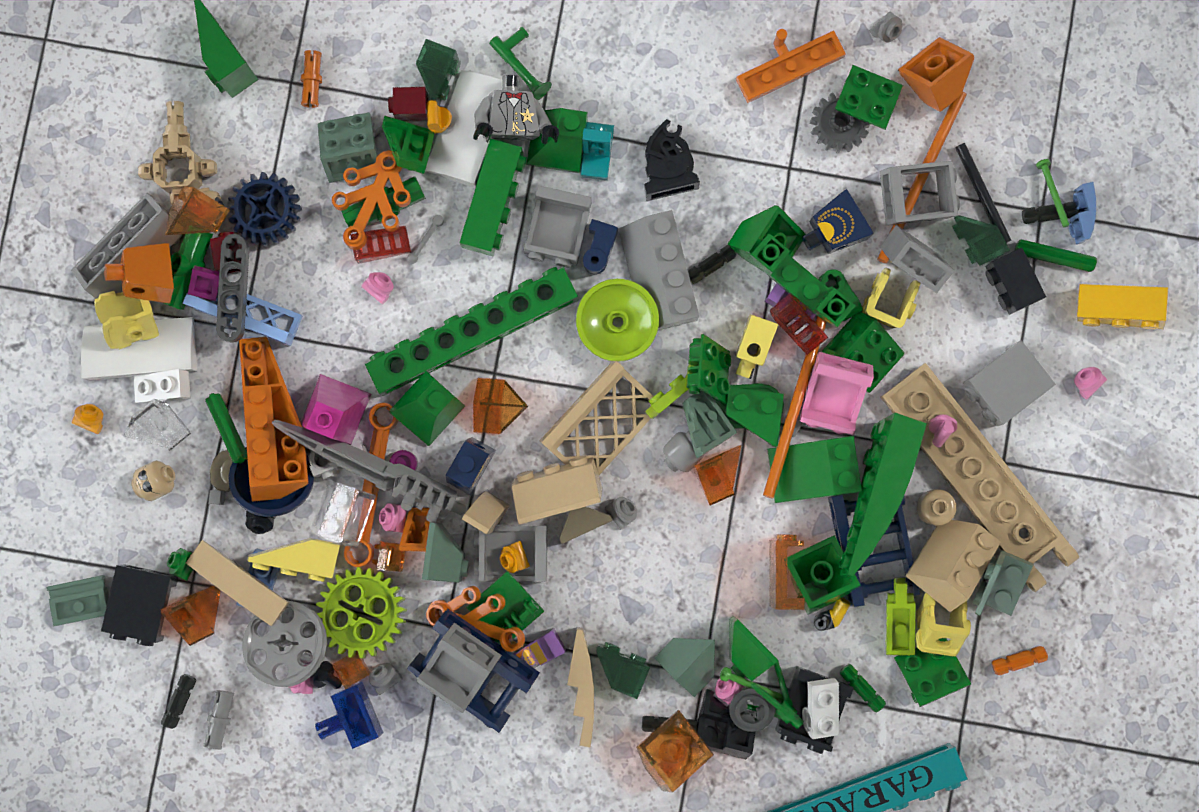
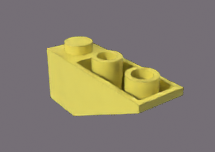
[247,538,340,582]

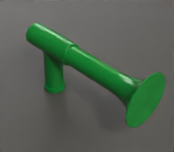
[489,27,552,101]

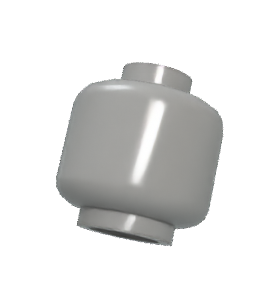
[663,431,704,472]

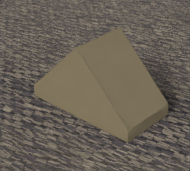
[560,506,613,544]

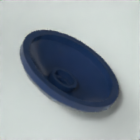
[228,447,314,517]

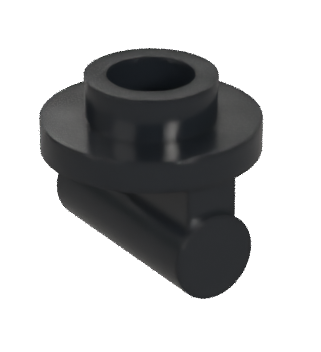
[245,510,276,534]
[310,661,342,689]

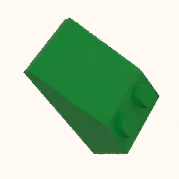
[194,0,259,98]
[767,436,862,503]

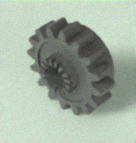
[810,93,871,153]

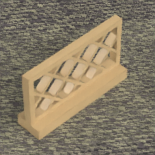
[539,361,654,475]

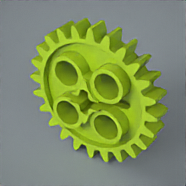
[316,567,407,659]

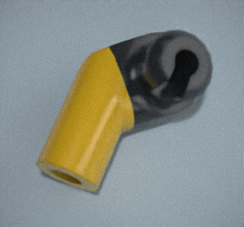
[814,597,851,631]

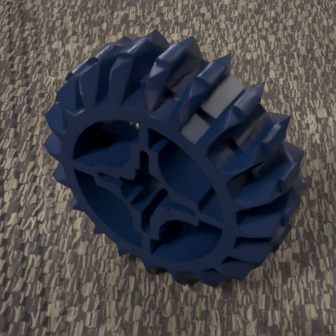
[227,172,302,246]

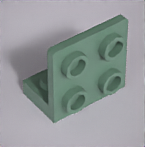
[318,112,378,183]
[973,550,1034,616]

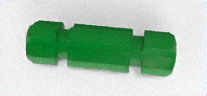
[839,664,886,713]

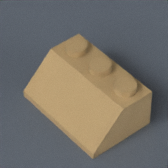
[512,456,602,525]
[906,520,1001,612]

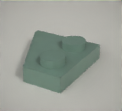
[682,390,737,458]

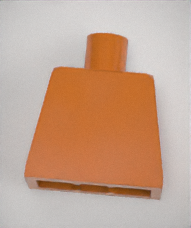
[104,243,174,303]

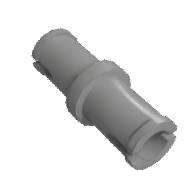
[203,690,234,750]

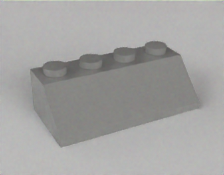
[71,192,186,299]
[618,210,699,330]

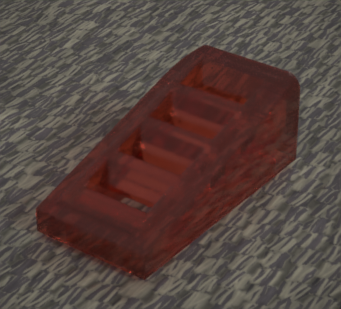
[350,225,412,264]
[770,294,828,355]

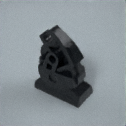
[644,119,700,201]

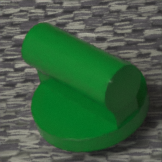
[167,548,193,581]

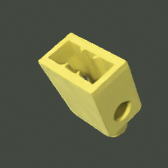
[735,314,778,379]

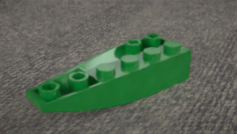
[839,413,927,578]

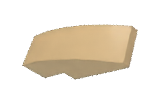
[462,491,510,534]

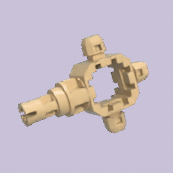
[138,101,217,208]

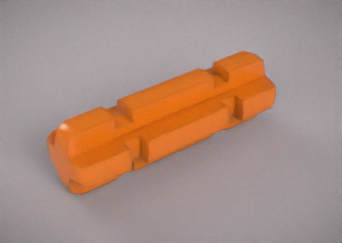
[992,646,1048,675]

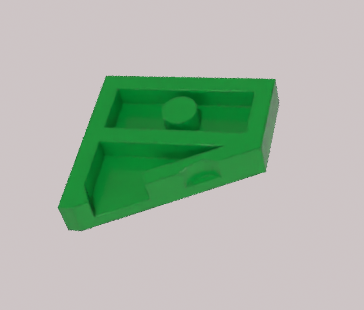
[382,116,435,174]
[725,387,784,447]

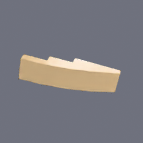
[186,540,290,626]
[567,627,594,748]

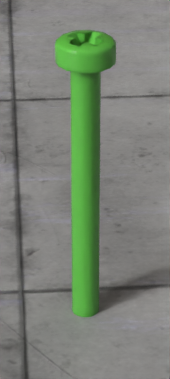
[1036,159,1070,228]
[720,667,784,702]

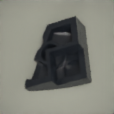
[693,689,756,760]

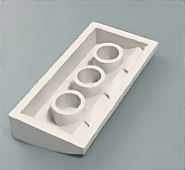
[425,70,502,188]
[81,317,197,380]

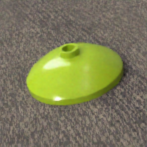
[576,279,659,362]

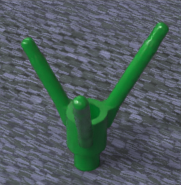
[747,661,804,729]

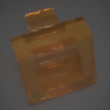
[372,541,406,572]
[332,651,370,689]

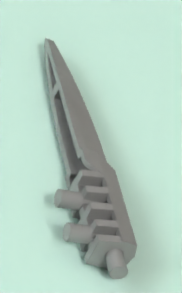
[271,420,466,523]

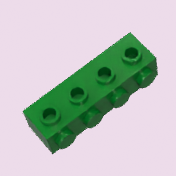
[459,138,527,257]

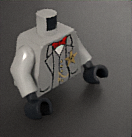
[473,75,559,145]

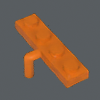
[736,29,846,103]

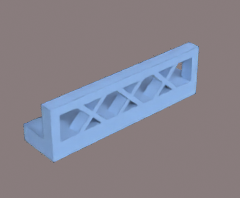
[183,293,303,346]

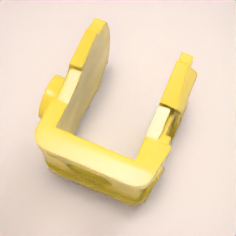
[861,268,921,328]
[94,291,159,350]
[915,593,971,656]

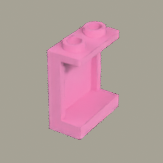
[800,352,874,435]

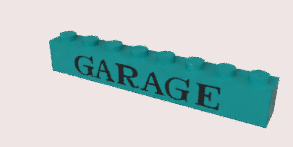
[767,743,968,812]

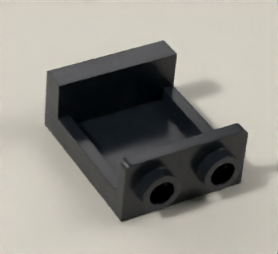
[101,564,178,646]
[775,666,854,754]

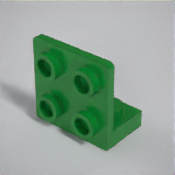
[822,312,904,393]

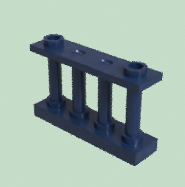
[828,495,920,607]
[407,608,540,733]

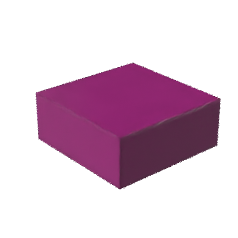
[188,266,220,301]

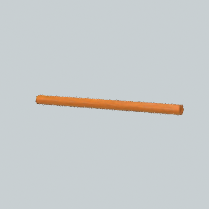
[877,92,967,264]
[763,316,827,499]

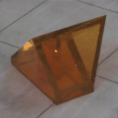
[165,186,230,235]
[473,378,529,434]
[693,445,741,506]
[161,585,221,646]

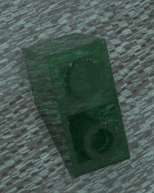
[416,39,461,106]
[952,215,1010,267]
[596,642,650,699]

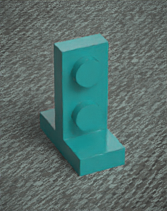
[581,122,614,181]

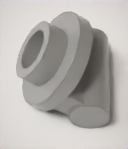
[869,11,902,43]
[605,497,637,530]
[369,663,403,695]

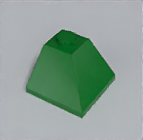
[526,108,588,173]
[728,205,806,272]
[389,371,465,446]
[784,535,860,615]
[729,616,778,682]

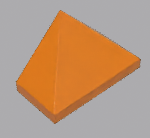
[399,507,430,552]

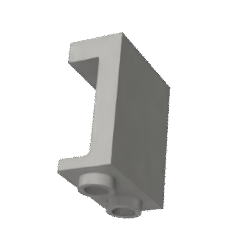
[523,185,592,268]
[963,340,1056,426]
[474,526,547,582]
[416,623,502,713]

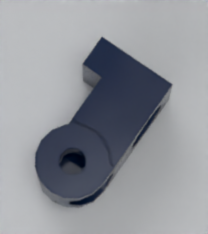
[583,219,618,275]

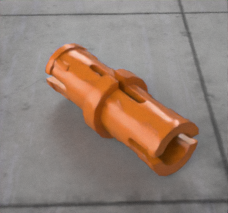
[300,50,322,108]

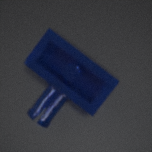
[315,681,384,749]

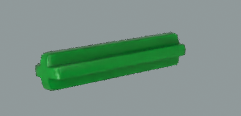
[1015,239,1097,272]
[205,393,248,464]

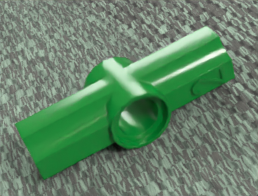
[341,176,426,227]
[163,225,213,310]

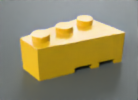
[1077,284,1168,330]

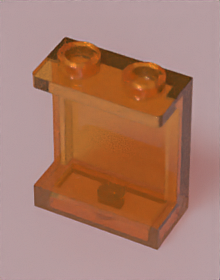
[769,534,804,610]

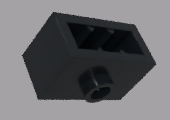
[985,248,1046,315]

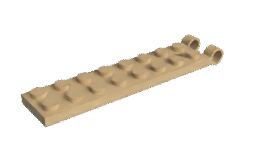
[880,363,1079,592]

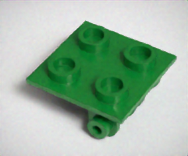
[835,65,903,130]
[686,334,732,404]
[466,571,545,645]
[894,638,971,707]

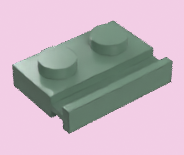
[46,575,109,627]

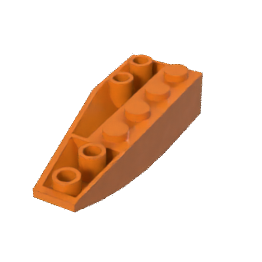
[239,337,308,501]

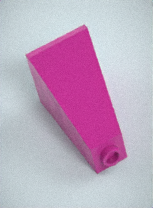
[300,374,372,444]

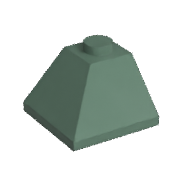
[422,522,469,583]

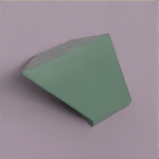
[654,638,715,697]

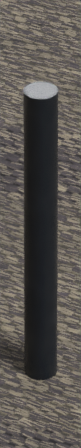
[955,143,1012,245]

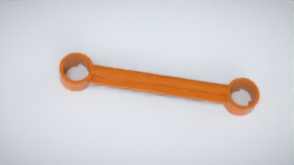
[344,403,398,567]

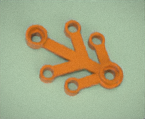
[332,150,411,250]
[426,586,525,652]

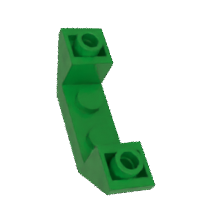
[750,233,856,328]

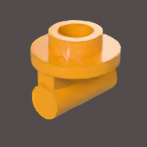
[426,100,452,133]
[72,404,103,434]
[500,541,530,573]

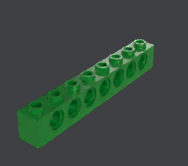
[365,267,579,396]

